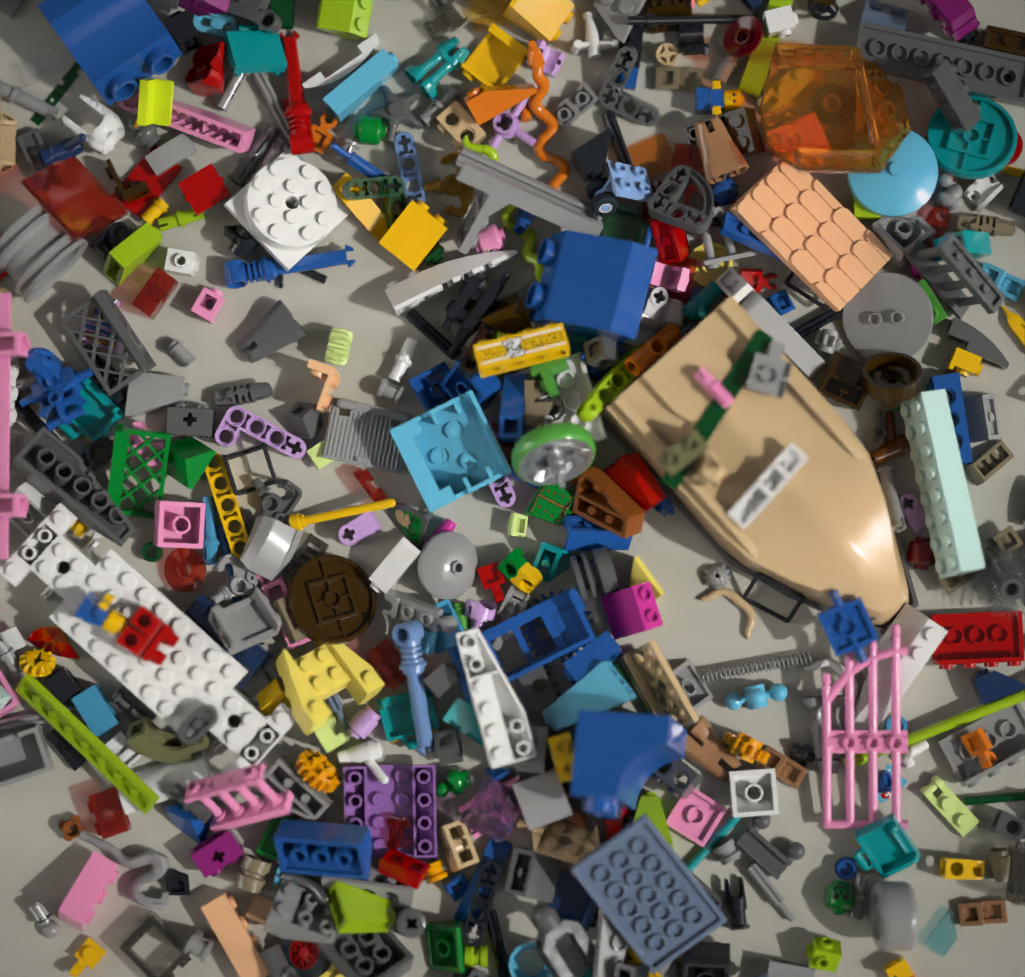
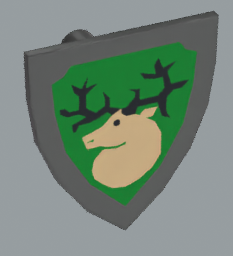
[387,503,434,551]

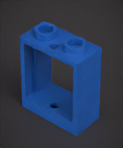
[563,630,623,685]

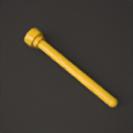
[289,498,396,531]

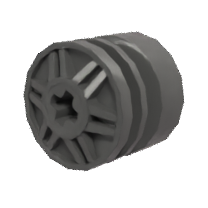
[569,546,620,602]

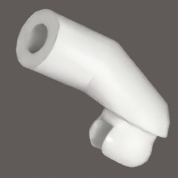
[901,740,929,769]

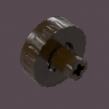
[862,352,922,409]

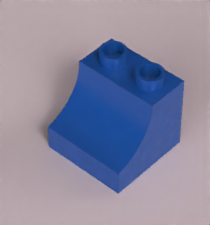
[37,0,182,106]
[571,710,687,820]

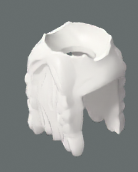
[62,94,125,155]

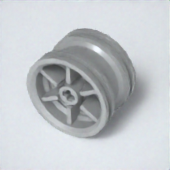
[0,201,88,303]

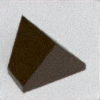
[480,293,533,335]

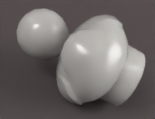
[936,172,964,212]

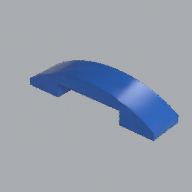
[453,835,512,927]

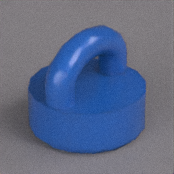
[878,770,892,794]

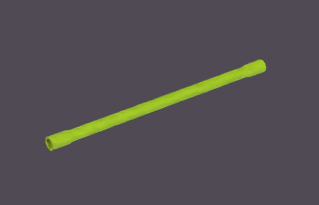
[842,689,1025,767]

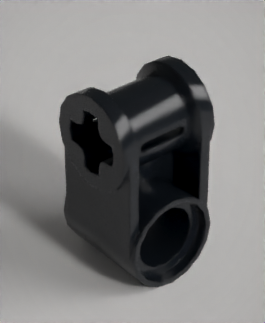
[90,222,133,263]

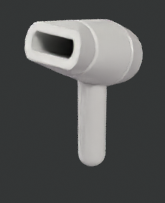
[337,740,389,784]

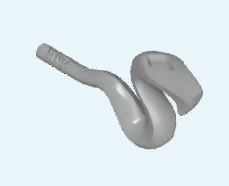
[78,830,169,910]

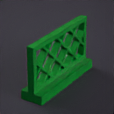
[108,423,171,519]

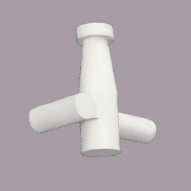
[570,11,618,59]

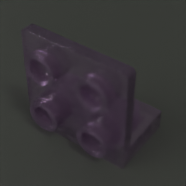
[460,776,520,843]

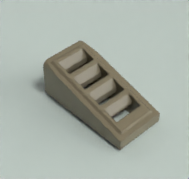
[963,439,1015,486]

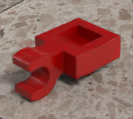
[477,561,506,603]

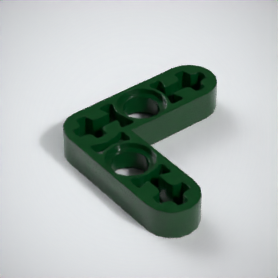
[342,175,408,230]

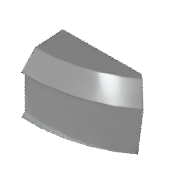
[240,516,303,581]

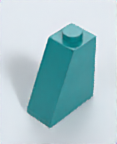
[933,230,992,262]

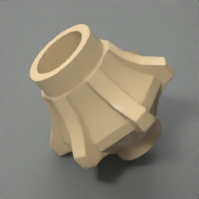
[692,452,729,489]

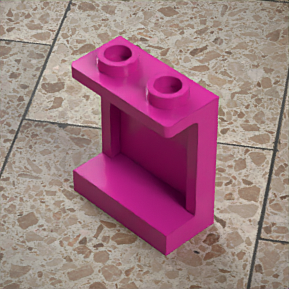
[601,582,663,640]

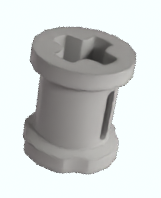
[333,137,360,166]
[376,378,405,405]

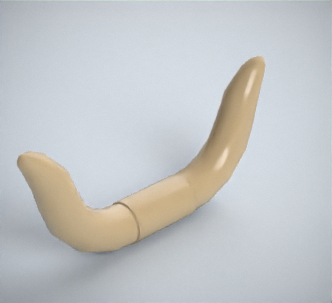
[699,588,756,640]

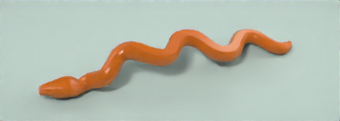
[527,40,570,189]

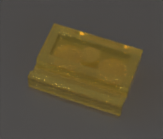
[468,0,514,32]

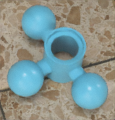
[725,683,787,710]

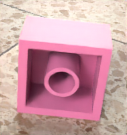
[153,500,206,549]

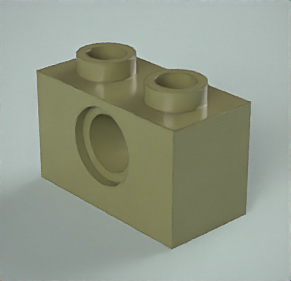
[657,429,709,477]

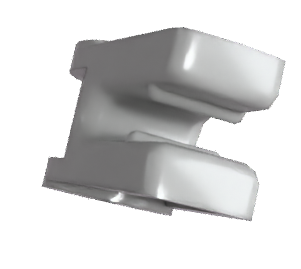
[183,929,217,963]

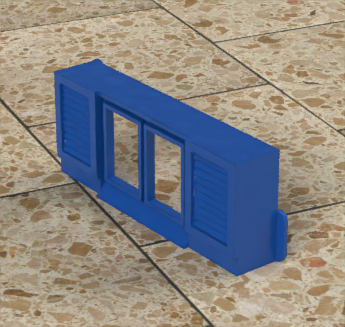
[448,588,596,701]

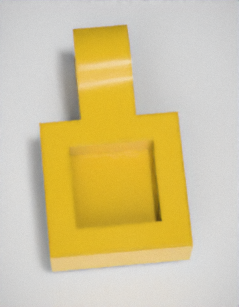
[68,937,107,977]

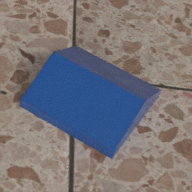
[407,361,452,412]

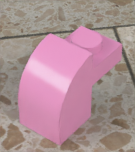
[649,261,690,293]
[127,421,164,468]

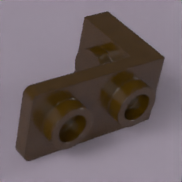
[105,158,152,204]

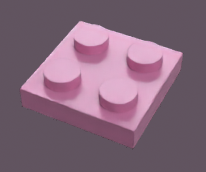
[666,789,727,848]

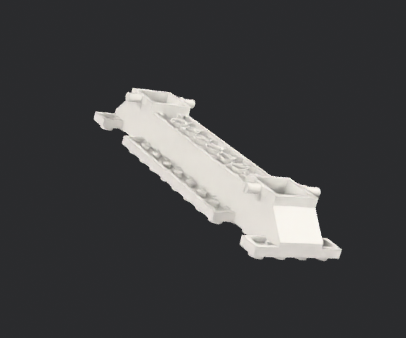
[0,503,296,773]

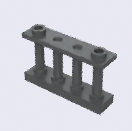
[904,232,1005,319]

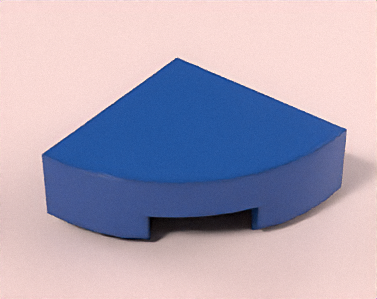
[614,67,639,91]

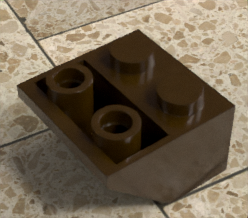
[817,351,867,411]

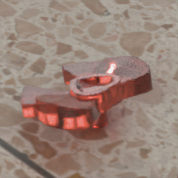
[386,816,413,849]

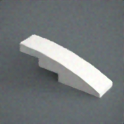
[727,442,809,529]

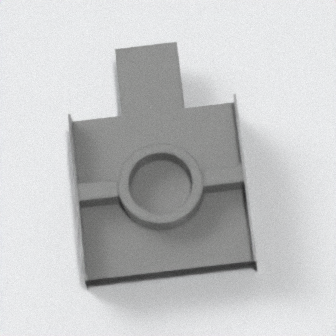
[745,340,793,399]

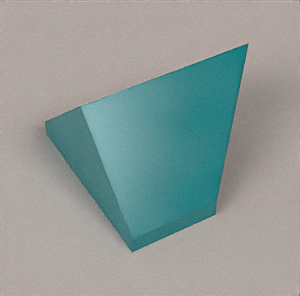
[533,541,582,583]

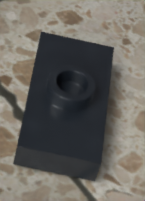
[46,729,87,771]

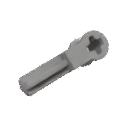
[490,584,532,651]

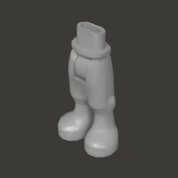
[803,695,845,774]

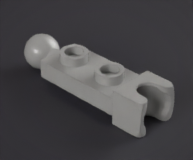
[382,590,458,633]

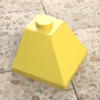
[627,556,665,599]

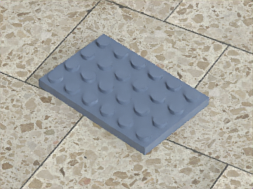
[570,813,728,974]

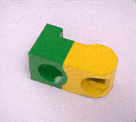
[497,546,542,593]

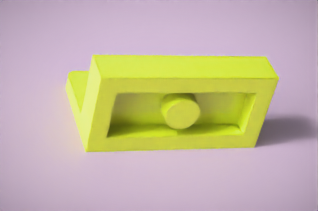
[137,77,174,126]

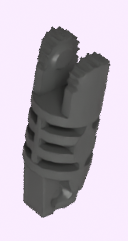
[214,382,273,407]

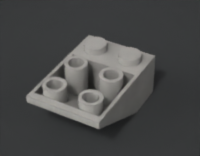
[263,881,337,944]

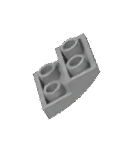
[512,769,572,832]

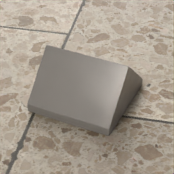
[664,659,714,717]

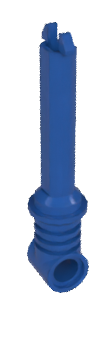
[223,245,355,289]

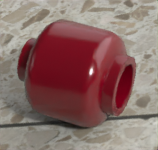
[907,537,936,570]

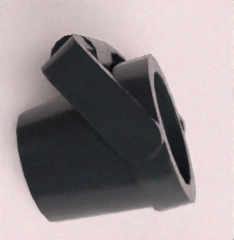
[223,224,261,261]

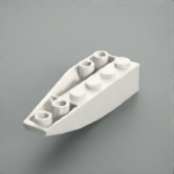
[455,628,537,769]

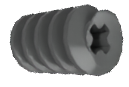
[394,908,426,939]

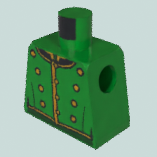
[525,484,579,526]

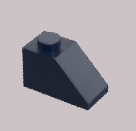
[970,668,1025,704]

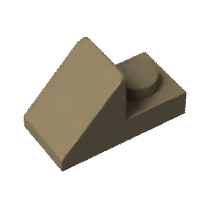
[525,380,555,429]

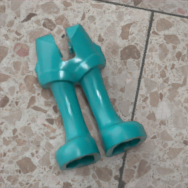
[404,36,470,101]

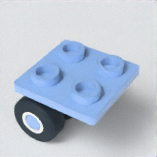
[586,160,654,217]

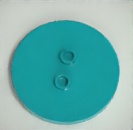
[926,95,1018,179]

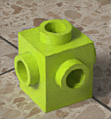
[805,935,842,973]

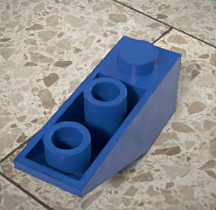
[499,374,528,443]

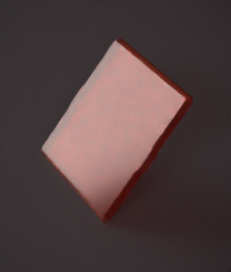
[21,156,128,242]

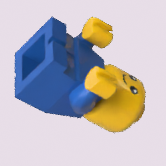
[695,80,745,116]
[74,591,127,635]

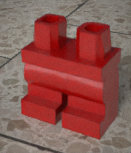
[116,605,180,666]

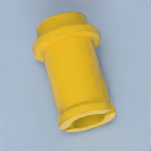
[141,197,169,225]

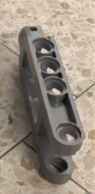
[531,904,595,977]

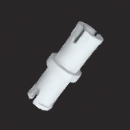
[388,337,419,383]

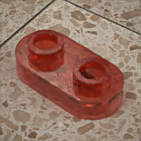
[925,206,951,249]
[353,468,387,502]

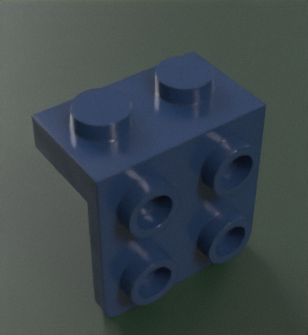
[548,871,598,932]

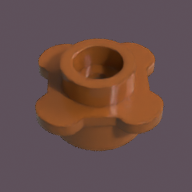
[58,815,85,841]

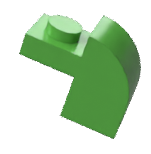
[530,357,570,399]

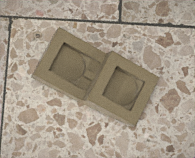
[655,66,703,92]

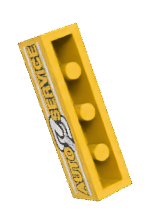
[473,322,570,378]

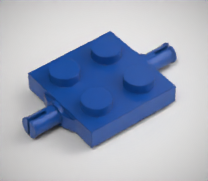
[818,589,879,664]

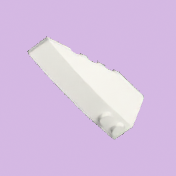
[385,250,518,317]
[854,603,948,730]

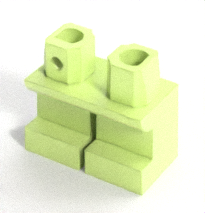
[314,717,350,753]

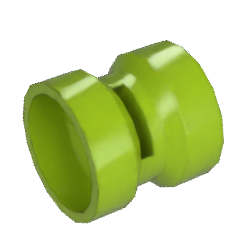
[465,944,488,968]

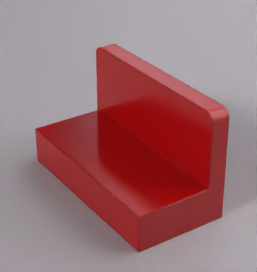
[650,212,691,264]

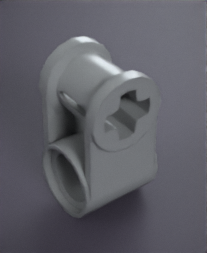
[639,287,669,332]

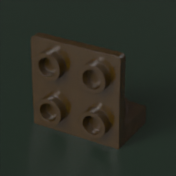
[646,0,693,34]

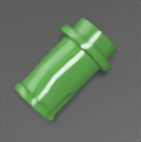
[452,601,470,630]

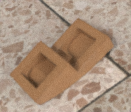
[756,745,809,789]
[958,899,1008,927]

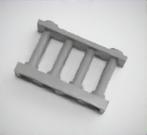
[689,204,770,270]

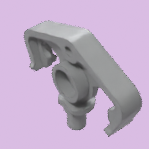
[211,554,259,605]

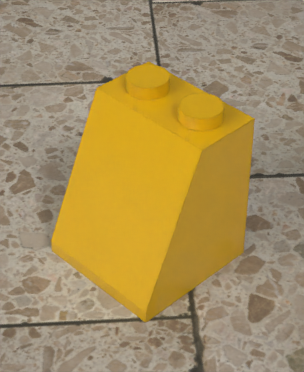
[503,0,574,46]

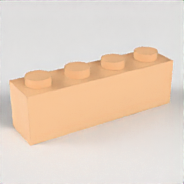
[201,892,269,977]

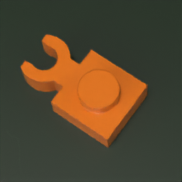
[311,112,338,156]

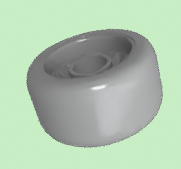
[870,881,919,952]

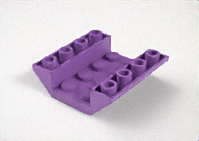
[343,764,437,858]

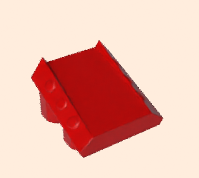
[184,42,225,98]

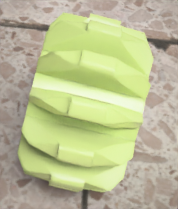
[325,328,353,366]

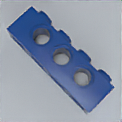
[926,373,973,464]

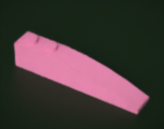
[118,89,256,153]

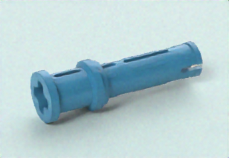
[201,496,220,565]

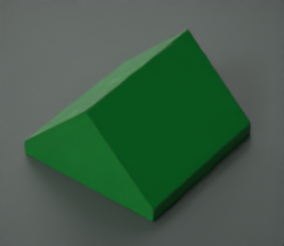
[163,436,216,490]
[425,919,465,973]

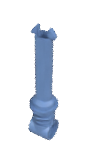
[392,620,434,755]

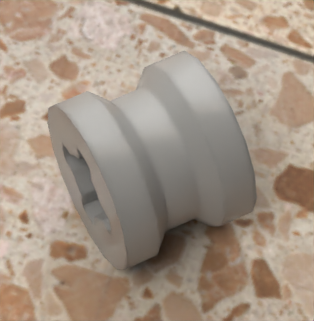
[713,838,742,865]

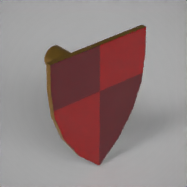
[27,626,80,659]

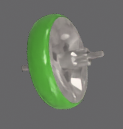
[511,421,596,488]

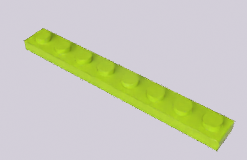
[15,674,160,815]

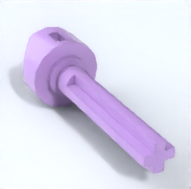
[464,599,497,632]

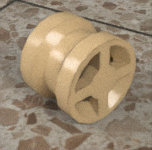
[655,43,678,67]

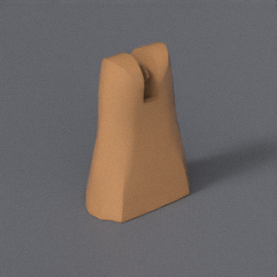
[694,115,749,184]
[685,715,741,782]

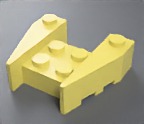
[275,641,385,736]

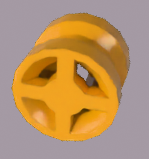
[425,859,448,884]

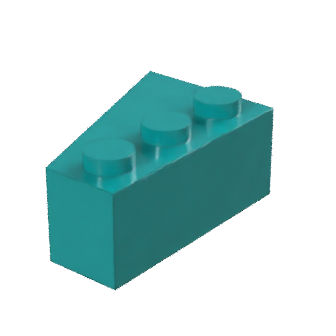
[443,696,484,747]

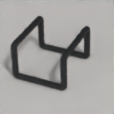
[222,442,279,496]

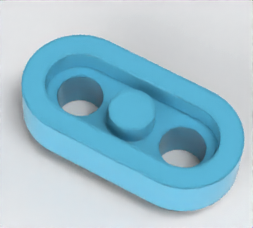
[193,13,238,39]

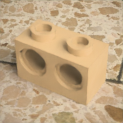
[436,100,486,153]

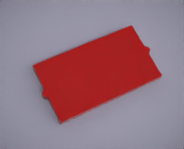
[112,145,183,219]

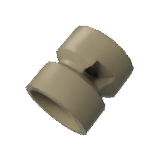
[234,854,272,894]

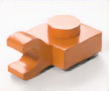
[960,727,998,769]

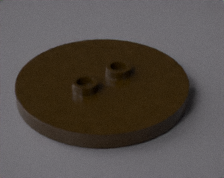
[287,555,377,645]

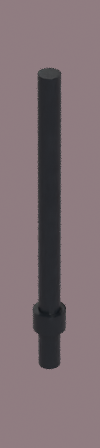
[627,13,757,27]

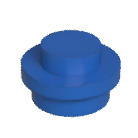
[834,857,857,880]

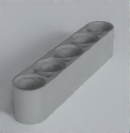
[739,290,827,381]

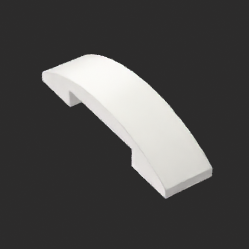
[302,33,379,93]

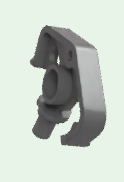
[242,477,303,529]

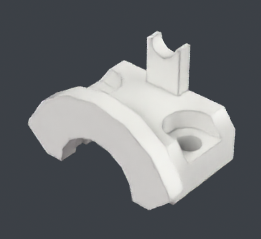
[962,175,1007,212]

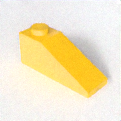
[332,173,388,241]

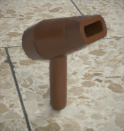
[869,411,911,466]

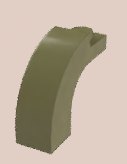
[126,717,211,763]

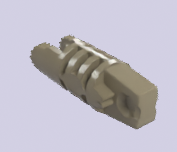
[956,214,1016,237]

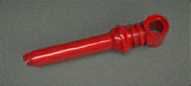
[279,30,315,156]

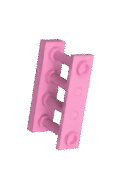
[183,762,294,833]

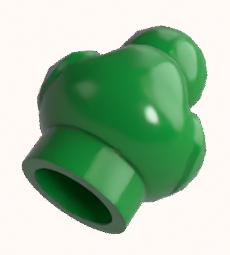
[436,768,472,797]

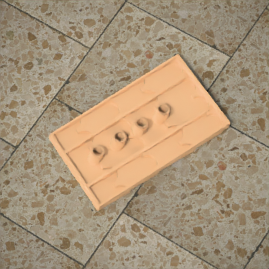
[728,154,894,312]

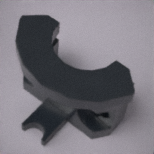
[677,24,709,56]

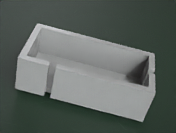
[0,725,55,787]

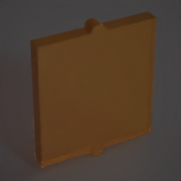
[628,133,678,179]

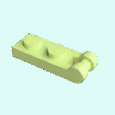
[919,774,980,837]

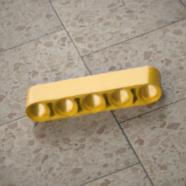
[205,452,249,558]

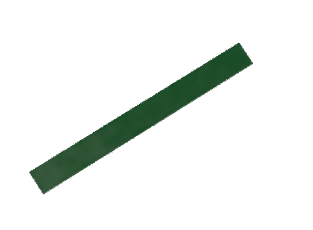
[661,329,774,491]

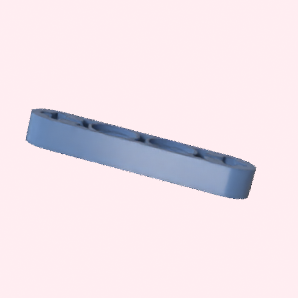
[394,132,427,205]

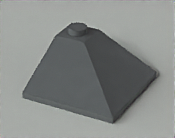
[317,930,414,977]

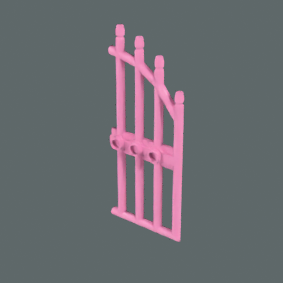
[822,624,908,829]

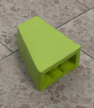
[102,221,163,287]
[327,881,396,934]

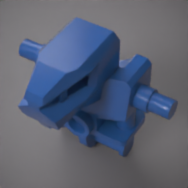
[19,347,94,431]

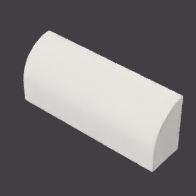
[117,750,212,815]

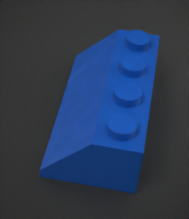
[273,819,373,880]

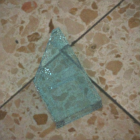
[924,908,957,957]

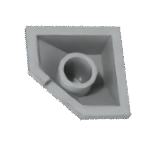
[872,215,936,269]

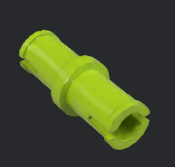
[158,208,205,232]

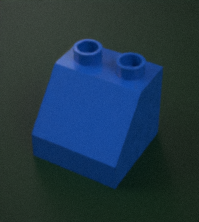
[526,230,658,342]

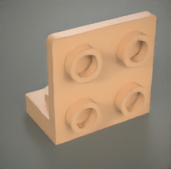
[307,359,341,414]

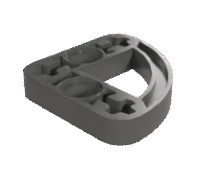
[648,165,714,234]

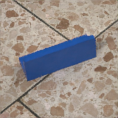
[563,516,633,551]

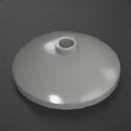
[418,531,478,600]

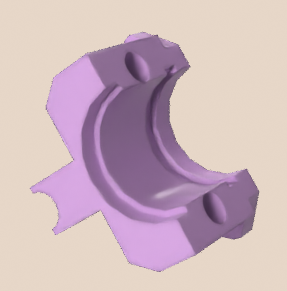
[526,39,566,78]

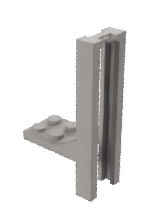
[455,146,603,255]

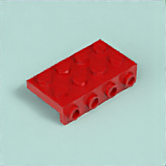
[930,611,1025,669]

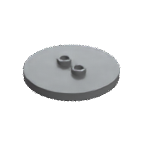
[843,272,933,359]

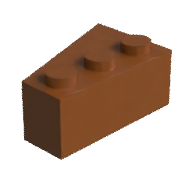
[572,465,645,539]

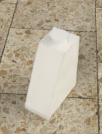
[369,537,421,594]

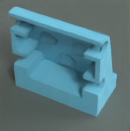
[389,390,512,513]

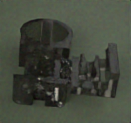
[423,0,467,42]

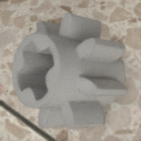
[813,329,842,355]

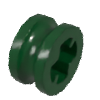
[142,542,163,562]

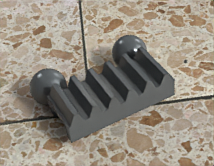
[735,815,805,880]

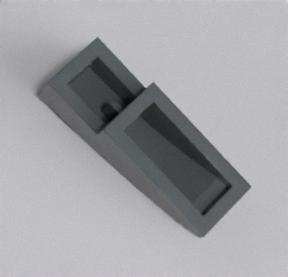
[944,317,1009,370]

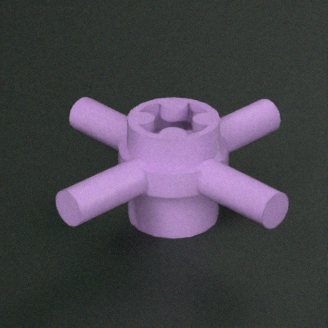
[488,98,536,150]

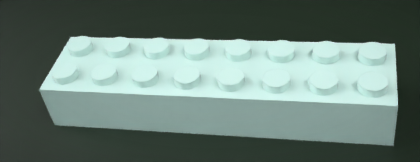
[900,389,986,579]

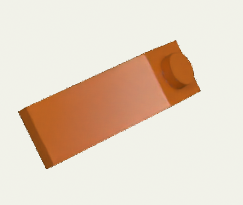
[463,84,538,125]

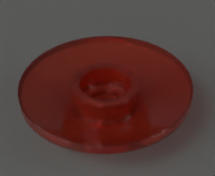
[164,548,206,593]

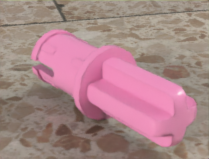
[693,366,734,408]

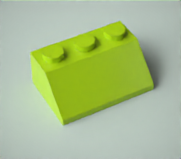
[315,0,373,40]

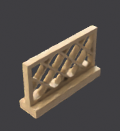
[619,639,700,728]

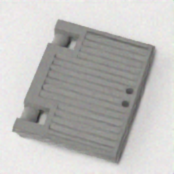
[321,398,412,474]

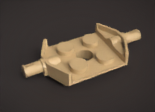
[0,95,19,178]
[517,819,602,864]

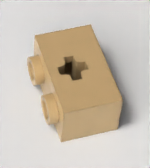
[437,819,480,872]

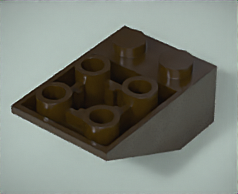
[684,107,764,170]

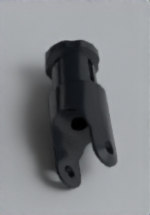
[724,876,750,930]

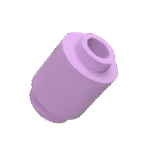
[348,705,381,739]

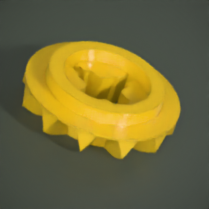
[19,648,56,677]

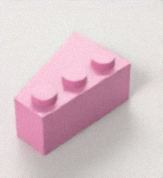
[58,851,119,932]

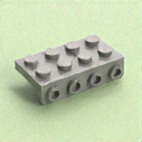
[937,703,1025,788]

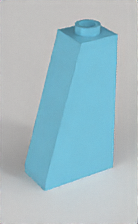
[323,49,399,124]
[542,660,637,731]

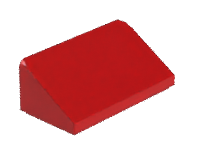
[378,848,431,889]

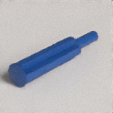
[330,142,388,186]

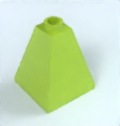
[633,792,673,848]

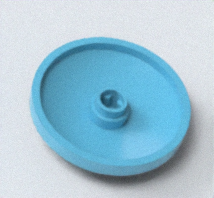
[847,126,938,218]

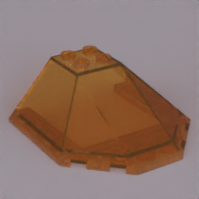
[759,43,911,174]

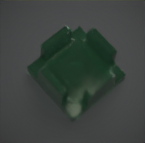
[599,204,647,245]

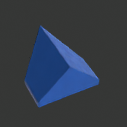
[165,797,213,844]

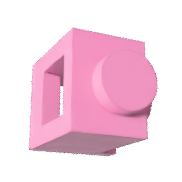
[191,287,226,324]

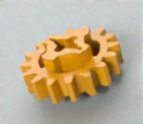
[722,731,771,764]
[295,749,341,794]

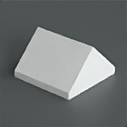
[729,768,779,818]

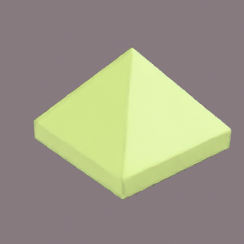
[507,513,528,538]

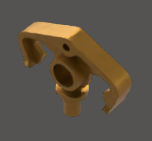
[424,151,474,218]

